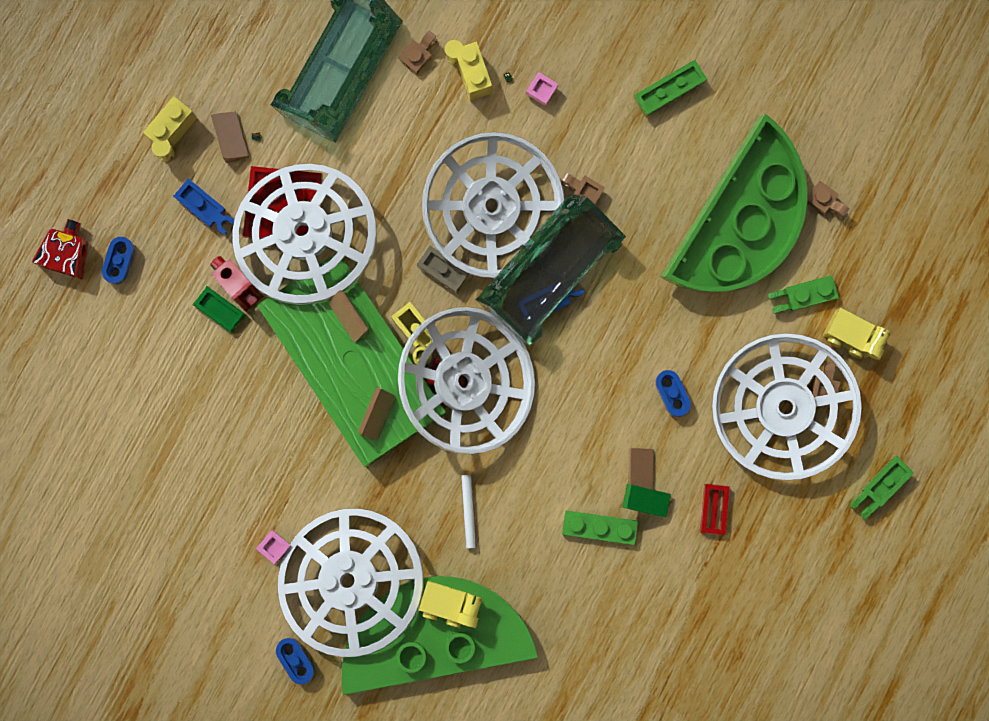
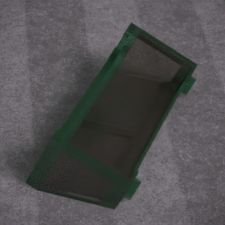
[475,193,626,345]

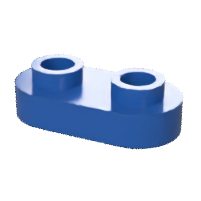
[102,237,135,285]
[655,370,691,417]
[276,638,315,684]

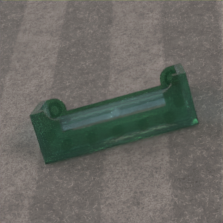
[270,0,403,143]

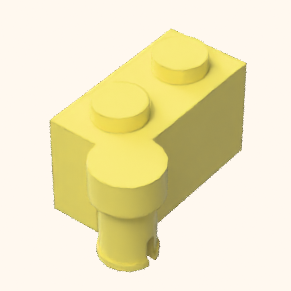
[445,40,492,101]
[143,96,197,162]
[391,302,432,367]
[823,308,891,360]
[419,581,483,628]

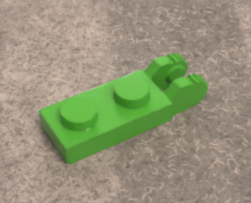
[768,275,839,314]
[849,456,914,520]

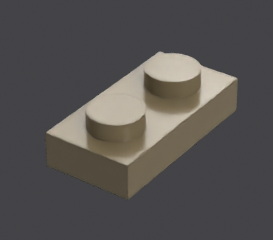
[417,246,470,293]

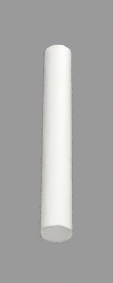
[461,475,476,548]

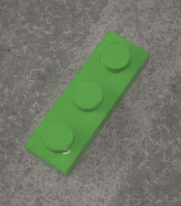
[634,60,707,117]
[562,510,638,545]

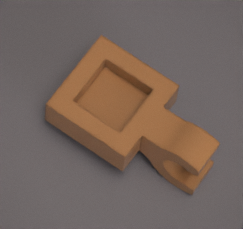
[398,30,437,74]
[561,173,605,209]
[807,181,850,219]
[812,362,840,405]

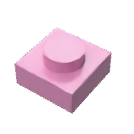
[526,72,559,106]
[256,530,291,565]

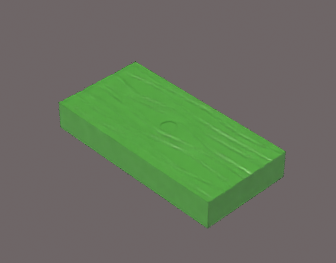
[257,253,446,468]

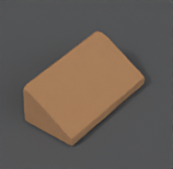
[211,111,249,163]
[329,290,369,342]
[358,387,395,440]
[628,448,653,489]

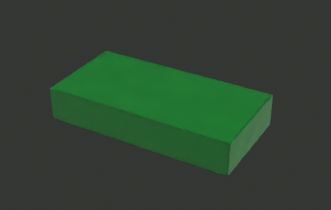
[193,286,246,333]
[622,484,671,518]

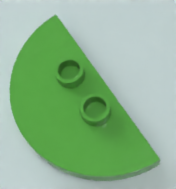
[660,114,807,292]
[341,576,538,695]

